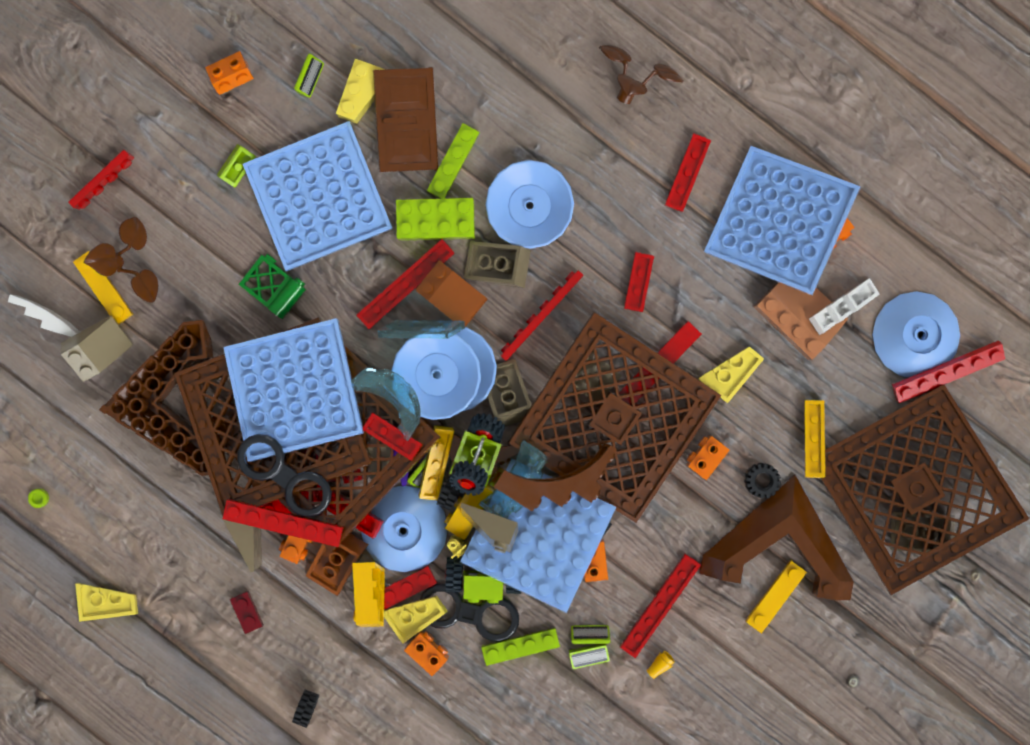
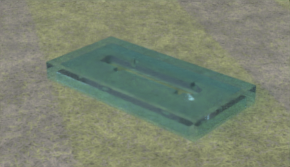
[377,320,465,339]

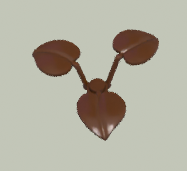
[599,45,684,104]
[83,217,159,303]

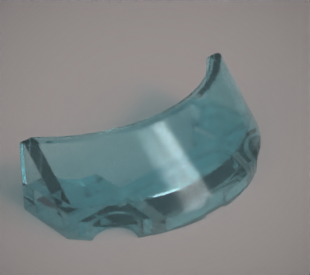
[351,367,421,441]
[478,440,547,519]

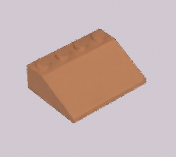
[753,282,848,360]

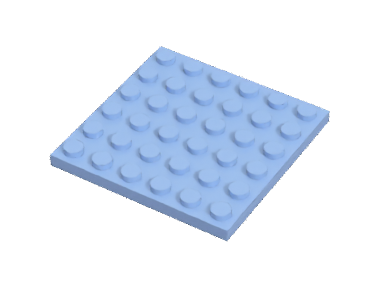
[243,121,393,271]
[704,146,860,295]
[223,318,364,462]
[460,459,616,613]

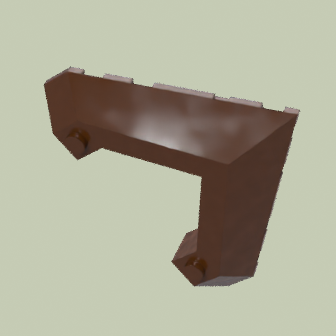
[99,320,225,476]
[700,474,854,601]

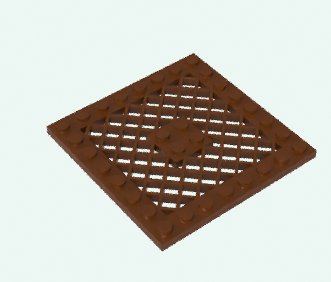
[508,312,721,523]
[174,317,372,516]
[225,345,441,552]
[820,385,1029,596]

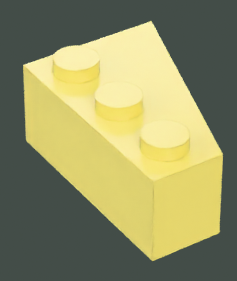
[336,59,383,124]

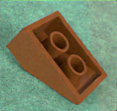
[415,260,488,329]
[306,533,369,596]

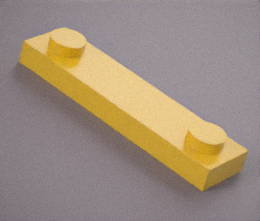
[73,251,134,324]
[804,400,825,478]
[418,426,454,500]
[745,560,807,634]

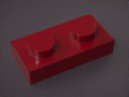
[230,590,264,634]

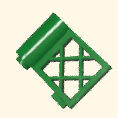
[238,254,306,319]

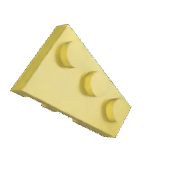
[698,347,764,403]
[75,583,138,622]
[384,596,448,643]

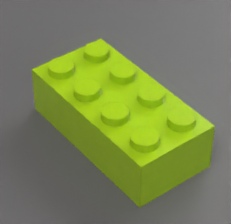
[396,198,475,241]

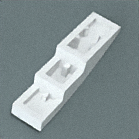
[809,278,879,335]
[8,295,80,337]

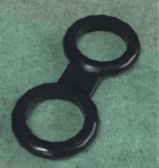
[237,434,332,517]
[420,584,519,642]

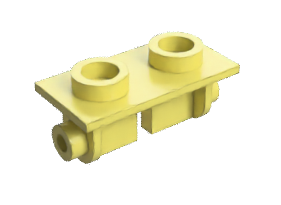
[447,535,468,559]

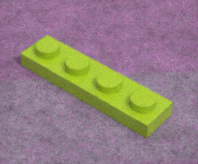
[427,123,480,199]
[481,627,560,666]

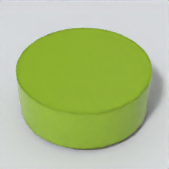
[28,488,49,508]

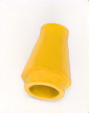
[647,651,675,679]

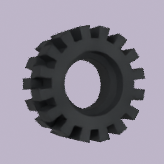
[744,463,781,498]
[436,474,460,511]
[292,689,319,728]

